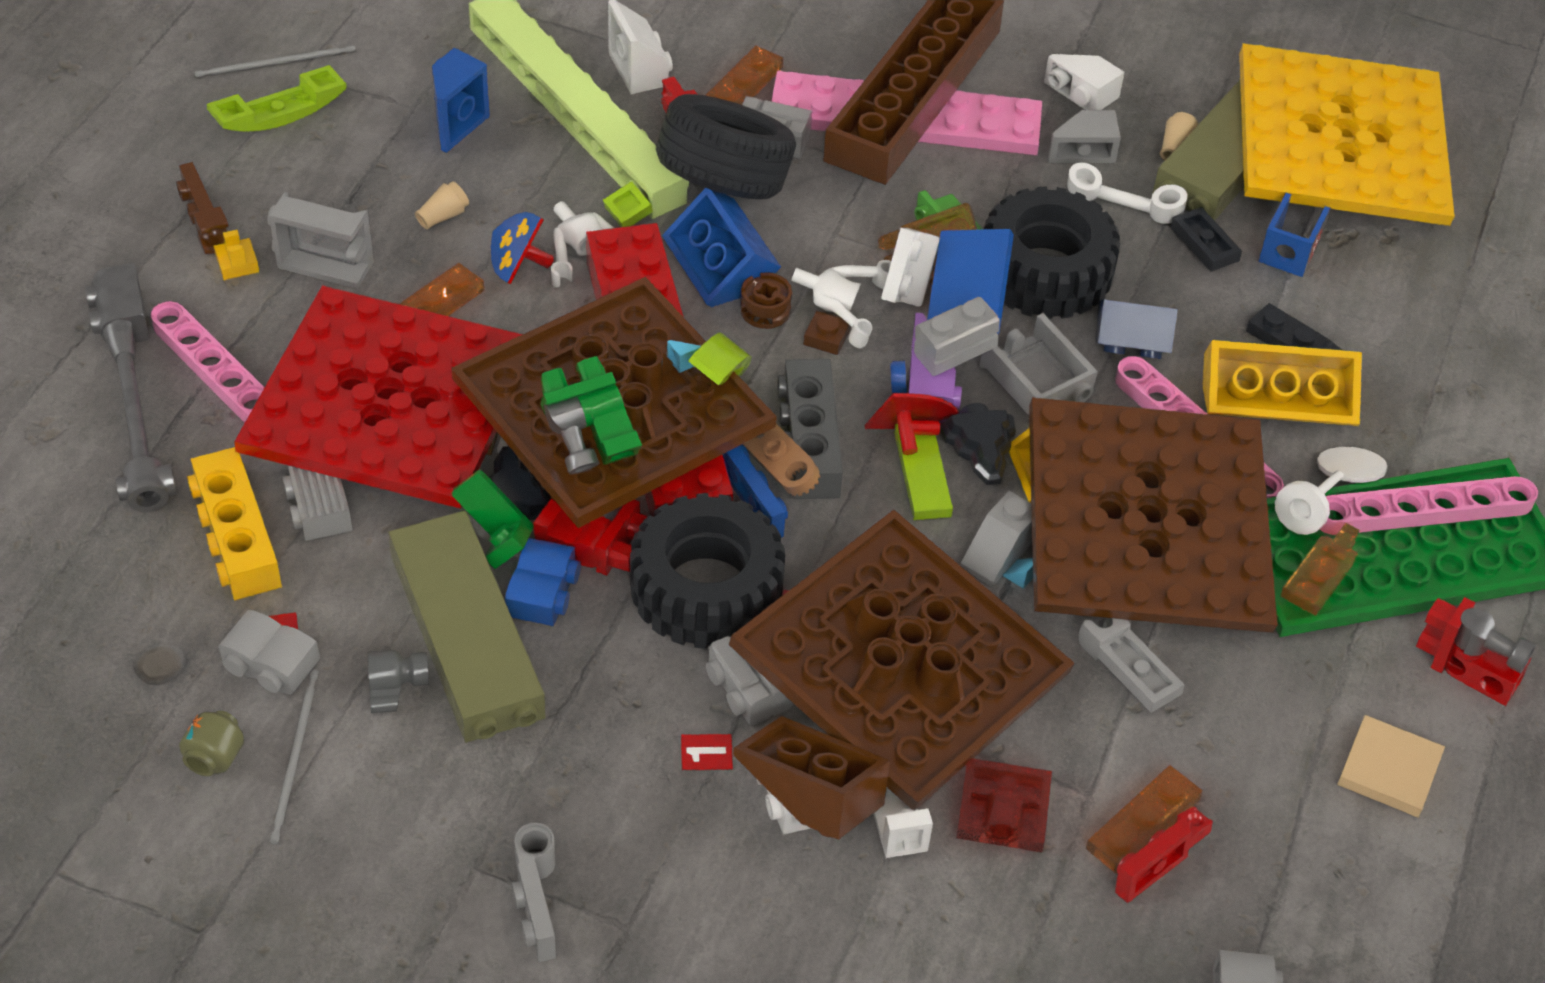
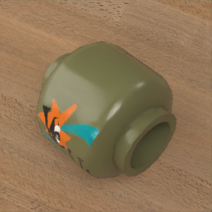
[179,711,245,776]

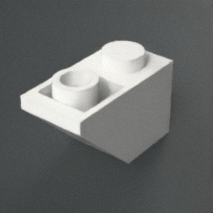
[1044,54,1124,110]

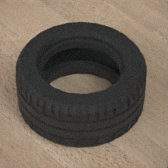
[656,94,796,199]

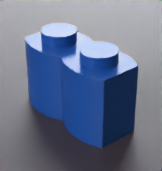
[505,538,581,626]

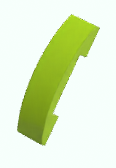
[207,65,346,132]
[688,332,752,385]

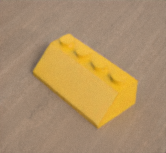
[1203,340,1362,426]

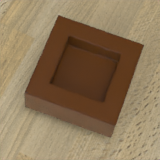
[803,311,850,355]

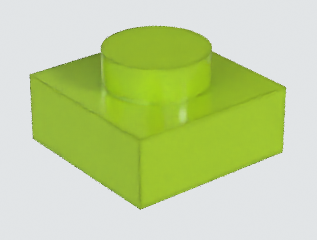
[603,181,653,227]

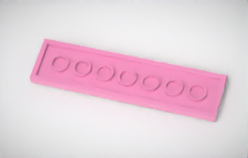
[771,71,1042,155]

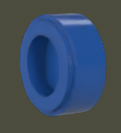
[890,360,907,393]

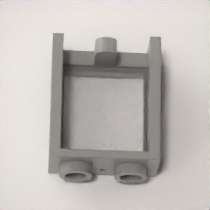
[267,192,374,289]
[979,313,1098,415]

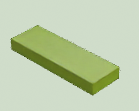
[894,424,953,520]

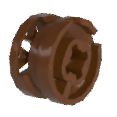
[741,272,792,329]

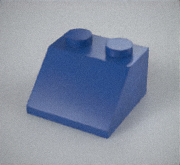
[432,48,490,153]

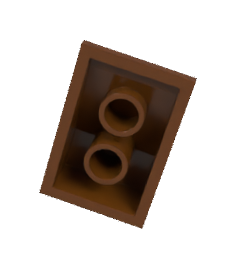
[733,716,890,840]

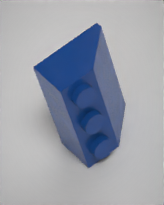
[662,188,781,307]

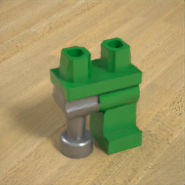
[540,356,642,474]

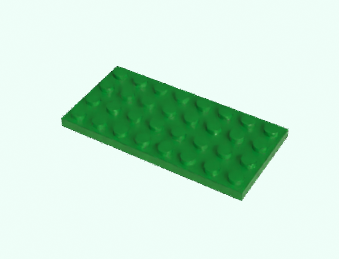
[1267,458,1545,637]

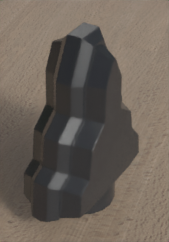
[940,403,1016,485]
[489,446,551,520]

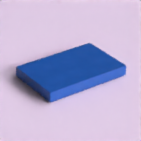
[927,229,1014,334]

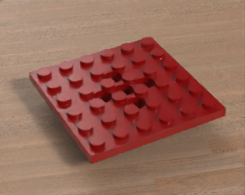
[234,285,523,509]

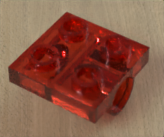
[956,758,1052,852]

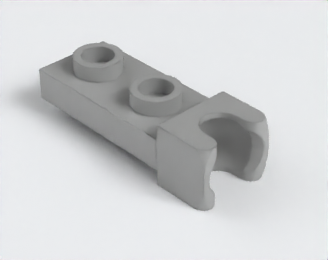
[1079,618,1185,713]

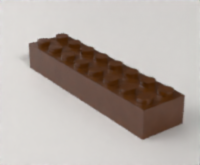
[823,0,1004,185]

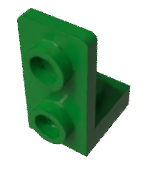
[452,470,534,569]

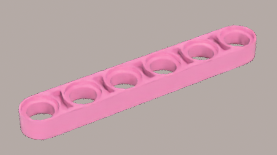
[151,301,265,423]
[1115,356,1284,498]
[1320,476,1538,535]

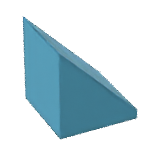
[667,340,701,373]
[1003,558,1033,589]

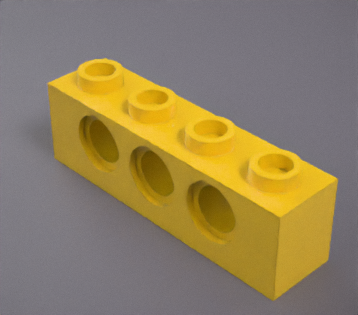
[187,447,282,601]

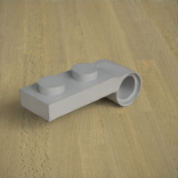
[511,823,556,962]

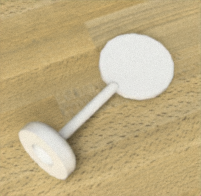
[1275,447,1388,535]

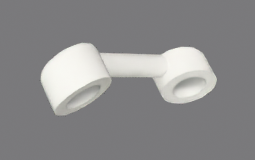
[1067,163,1188,224]

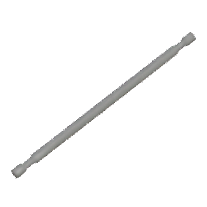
[194,45,356,78]
[270,669,319,845]

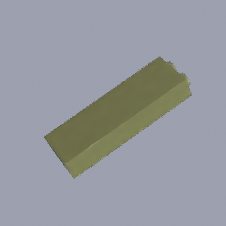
[1153,80,1244,221]
[388,510,545,743]

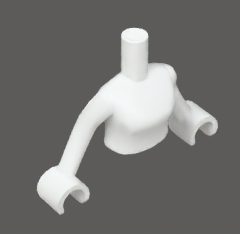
[551,202,615,288]
[791,260,891,348]

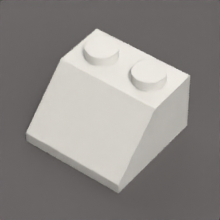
[608,0,673,94]

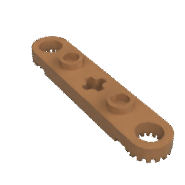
[743,424,820,496]

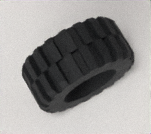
[984,186,1121,319]
[630,493,785,649]

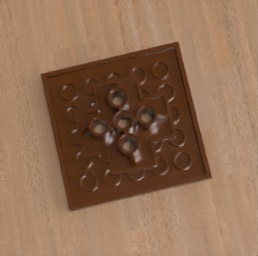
[451,277,777,528]
[1029,397,1277,633]
[729,510,1075,811]

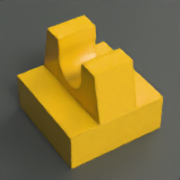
[214,230,259,280]

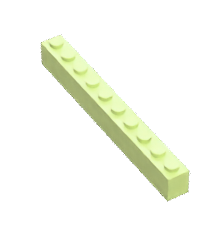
[469,0,689,219]

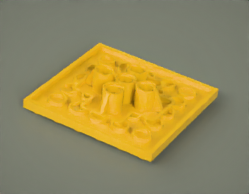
[1239,43,1455,226]

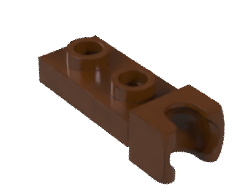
[176,162,229,254]

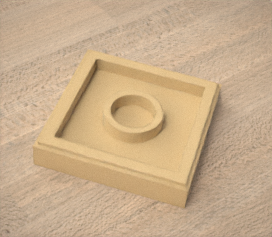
[1337,715,1445,818]

